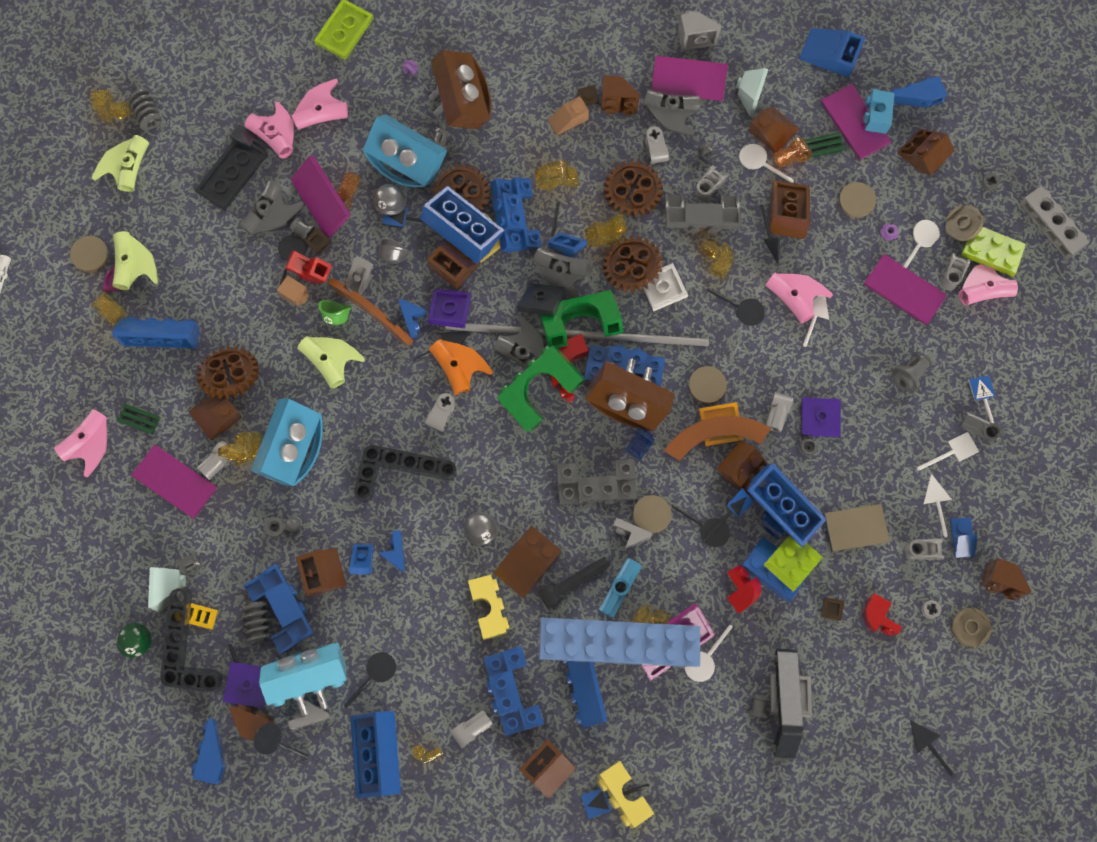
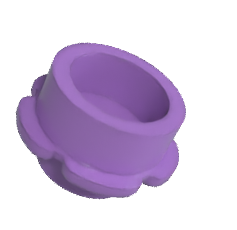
[401,60,418,77]
[880,223,899,241]

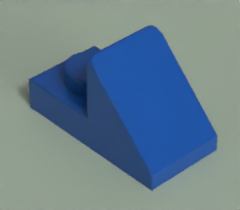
[548,233,587,258]
[399,299,427,339]
[950,518,978,558]
[379,530,405,572]
[349,544,373,575]

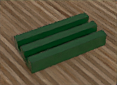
[804,132,844,159]
[116,403,161,435]

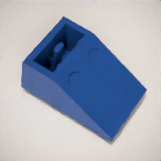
[799,28,866,78]

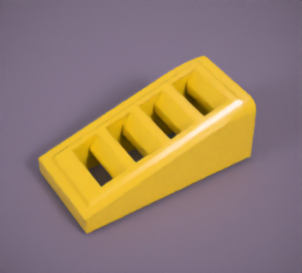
[175,600,218,630]

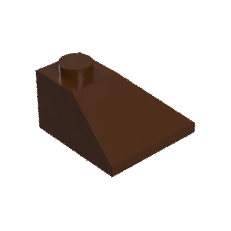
[748,106,799,154]
[188,395,242,441]

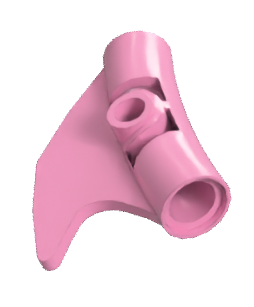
[291,79,348,130]
[245,102,294,158]
[959,264,1018,306]
[765,272,833,324]
[54,409,108,477]

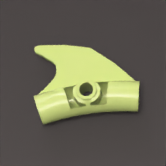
[92,135,149,192]
[112,231,158,290]
[298,336,365,388]

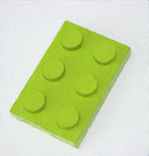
[314,0,374,60]
[961,227,1026,277]
[764,535,823,592]

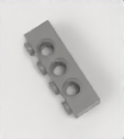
[1020,186,1090,260]

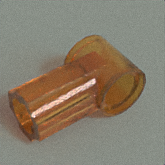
[772,138,812,169]
[336,172,361,210]

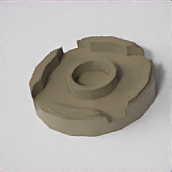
[839,182,876,218]
[945,205,983,242]
[70,236,109,272]
[689,366,727,404]
[633,495,672,534]
[951,608,992,647]

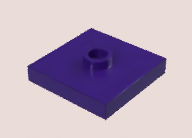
[428,288,472,329]
[801,398,841,437]
[223,662,265,708]

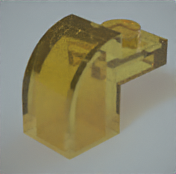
[90,90,132,124]
[534,161,579,191]
[584,214,628,247]
[699,239,734,281]
[91,292,126,326]
[218,431,262,466]
[630,605,671,624]

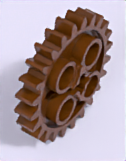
[603,160,663,219]
[431,163,491,212]
[602,236,663,294]
[196,346,260,400]

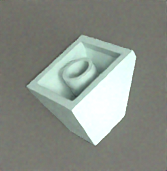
[736,68,768,117]
[148,567,186,612]

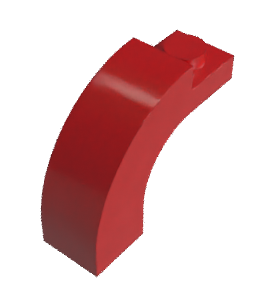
[550,334,589,403]

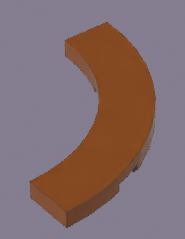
[327,278,413,346]
[664,416,771,461]

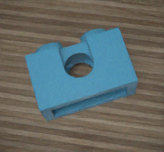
[863,89,895,134]

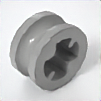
[921,600,941,619]

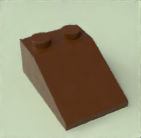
[768,180,810,239]
[494,525,561,598]

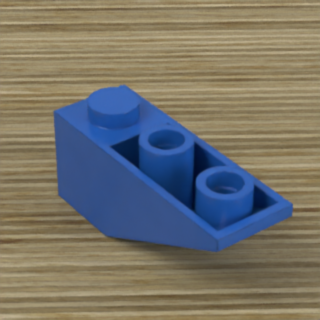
[890,76,948,108]
[191,718,225,784]

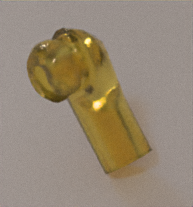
[412,745,443,763]

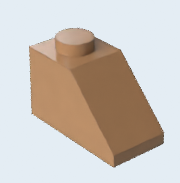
[548,96,589,135]

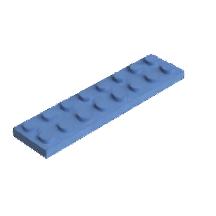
[539,618,700,667]

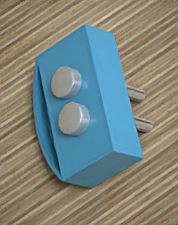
[363,114,448,187]
[250,399,323,486]

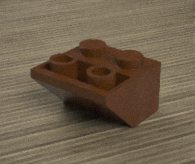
[601,75,640,115]
[897,129,955,175]
[427,242,481,290]
[717,441,769,498]
[296,548,347,598]
[981,558,1031,600]
[229,704,275,742]
[519,739,576,798]

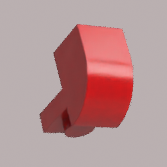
[285,251,332,284]
[727,565,761,614]
[863,593,902,636]

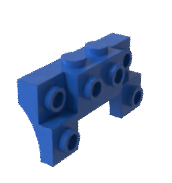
[490,177,542,253]
[584,345,665,387]
[243,564,315,655]
[484,646,544,736]

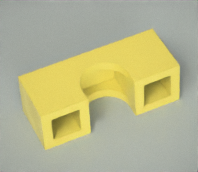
[468,575,509,640]
[597,761,654,829]

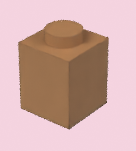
[277,275,309,307]

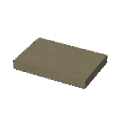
[824,504,890,552]

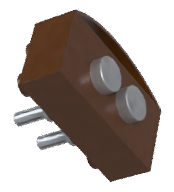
[429,50,492,129]
[585,359,675,431]

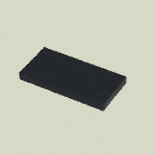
[194,140,269,211]

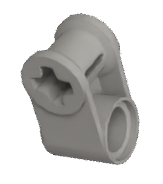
[645,126,669,164]
[695,165,728,201]
[942,253,971,290]
[425,393,455,432]
[904,538,944,560]

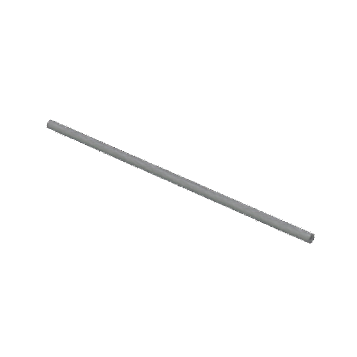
[445,323,709,346]

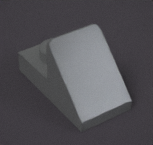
[345,256,374,296]
[613,518,653,550]
[288,700,332,730]

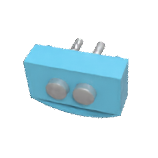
[259,643,346,716]

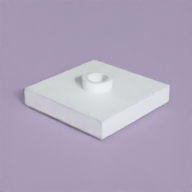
[643,263,688,311]

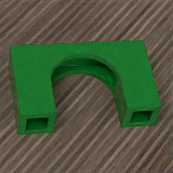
[539,290,623,348]
[497,346,586,432]

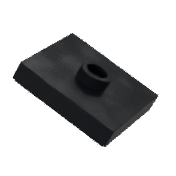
[517,283,566,316]

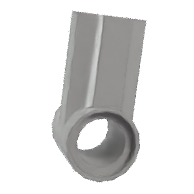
[766,392,793,433]
[197,441,238,480]
[450,710,493,749]

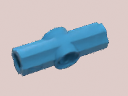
[599,558,642,618]

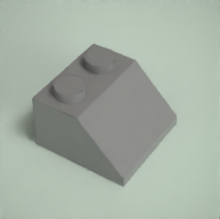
[678,12,721,51]

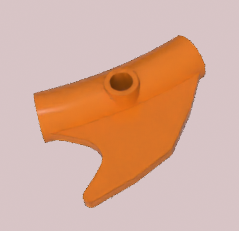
[429,339,493,395]

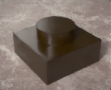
[577,85,600,106]
[304,227,331,255]
[821,597,845,621]

